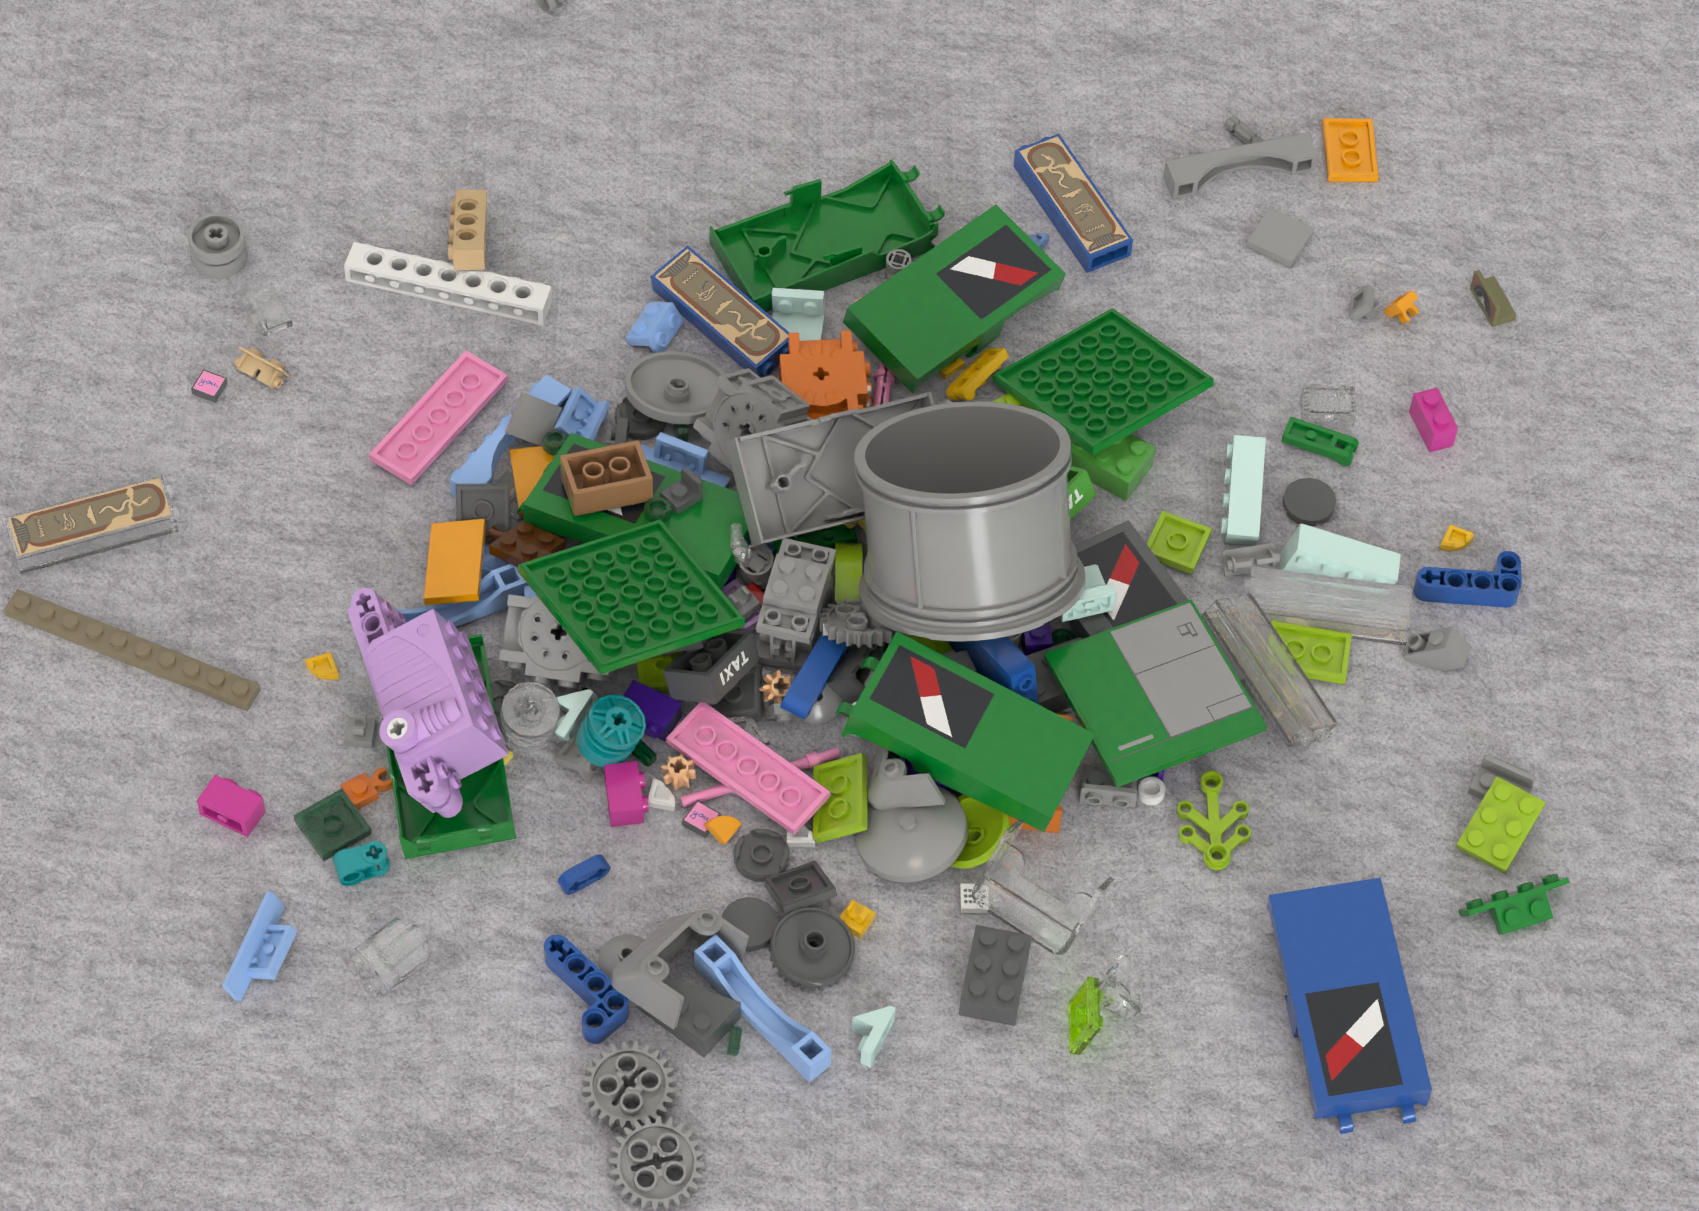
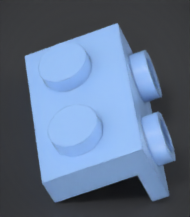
[625,302,684,353]
[554,387,610,441]

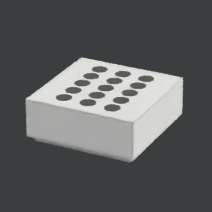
[960,884,989,913]

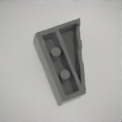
[826,642,889,704]
[638,977,741,1058]

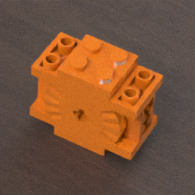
[779,330,872,420]

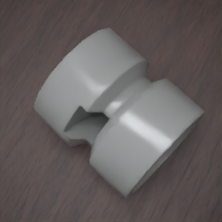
[739,544,774,590]

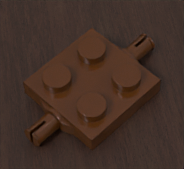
[488,521,565,567]

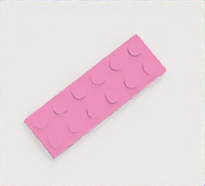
[369,351,508,486]
[666,702,830,836]

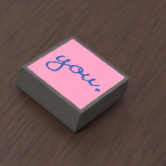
[191,369,228,403]
[682,800,721,838]

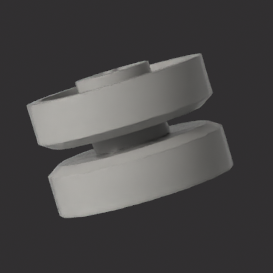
[187,212,248,279]

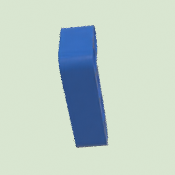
[1413,551,1522,608]
[780,635,849,720]
[544,934,629,1044]

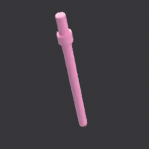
[680,747,840,808]

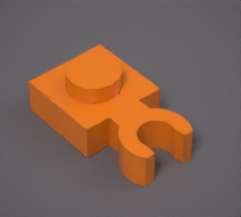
[340,767,393,811]

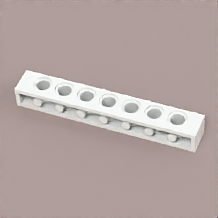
[344,242,552,325]

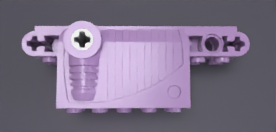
[347,587,509,818]

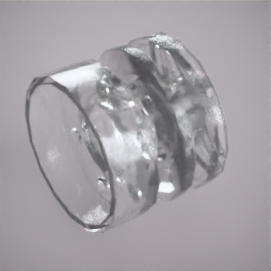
[498,682,560,753]

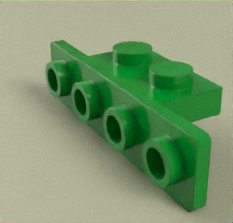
[1458,874,1570,935]

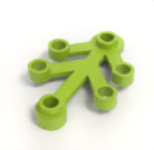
[1176,771,1251,870]

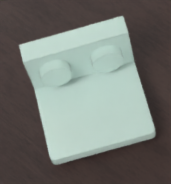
[772,288,826,341]
[1060,564,1116,622]

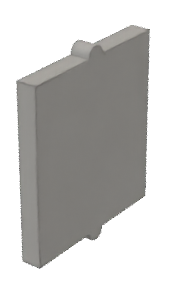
[505,392,562,446]

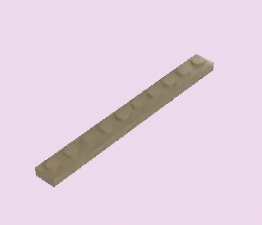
[4,589,260,711]

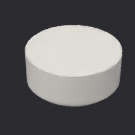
[1137,777,1165,805]

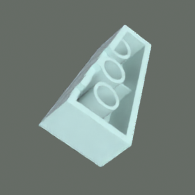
[1221,435,1266,546]
[1278,523,1401,594]

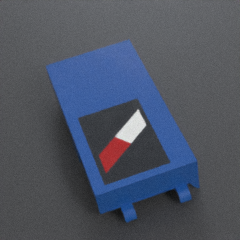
[1267,878,1432,1134]

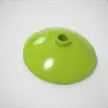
[950,794,1010,869]

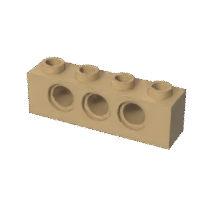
[448,190,487,270]

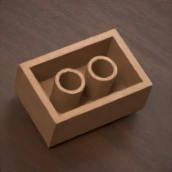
[560,440,653,516]

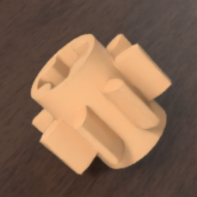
[759,670,791,704]
[661,754,696,790]

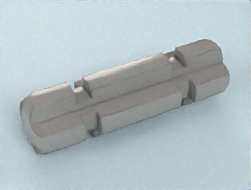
[1225,115,1265,144]

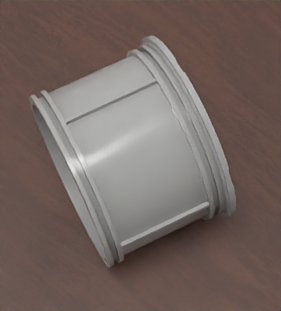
[854,402,1086,641]

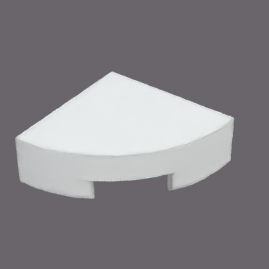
[648,778,675,811]
[787,826,815,847]

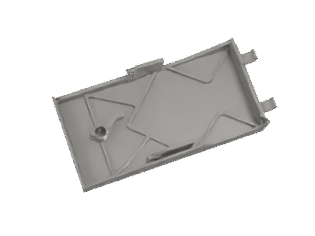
[726,392,935,547]

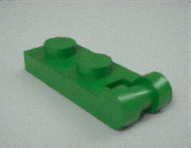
[1281,416,1359,466]

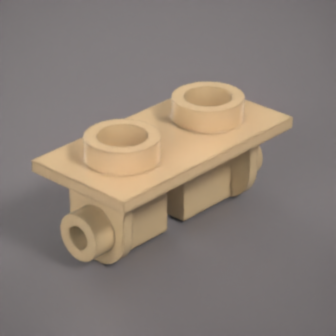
[234,346,290,389]

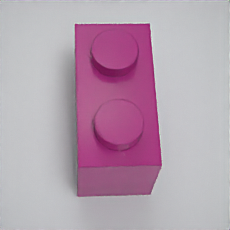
[1409,388,1458,452]
[604,761,649,827]
[197,775,265,838]

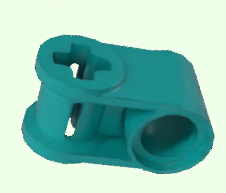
[333,841,390,886]

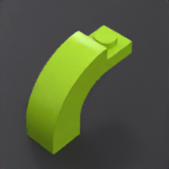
[834,543,862,605]

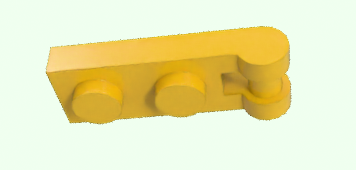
[946,348,1009,400]

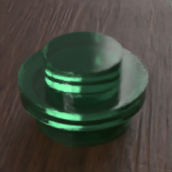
[542,430,567,455]

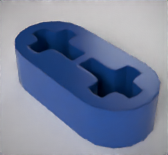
[557,854,611,895]

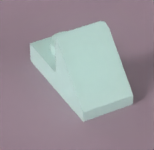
[552,689,599,743]
[851,1006,896,1068]

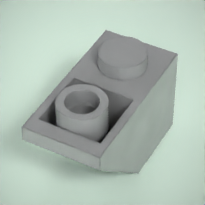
[1403,627,1471,672]

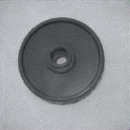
[769,907,855,991]

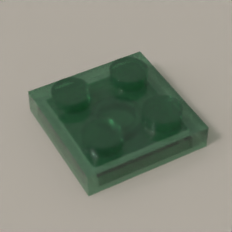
[293,788,372,862]

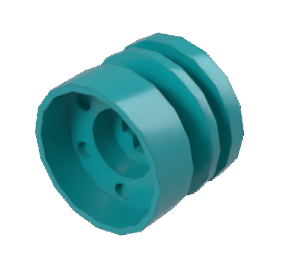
[576,695,646,768]

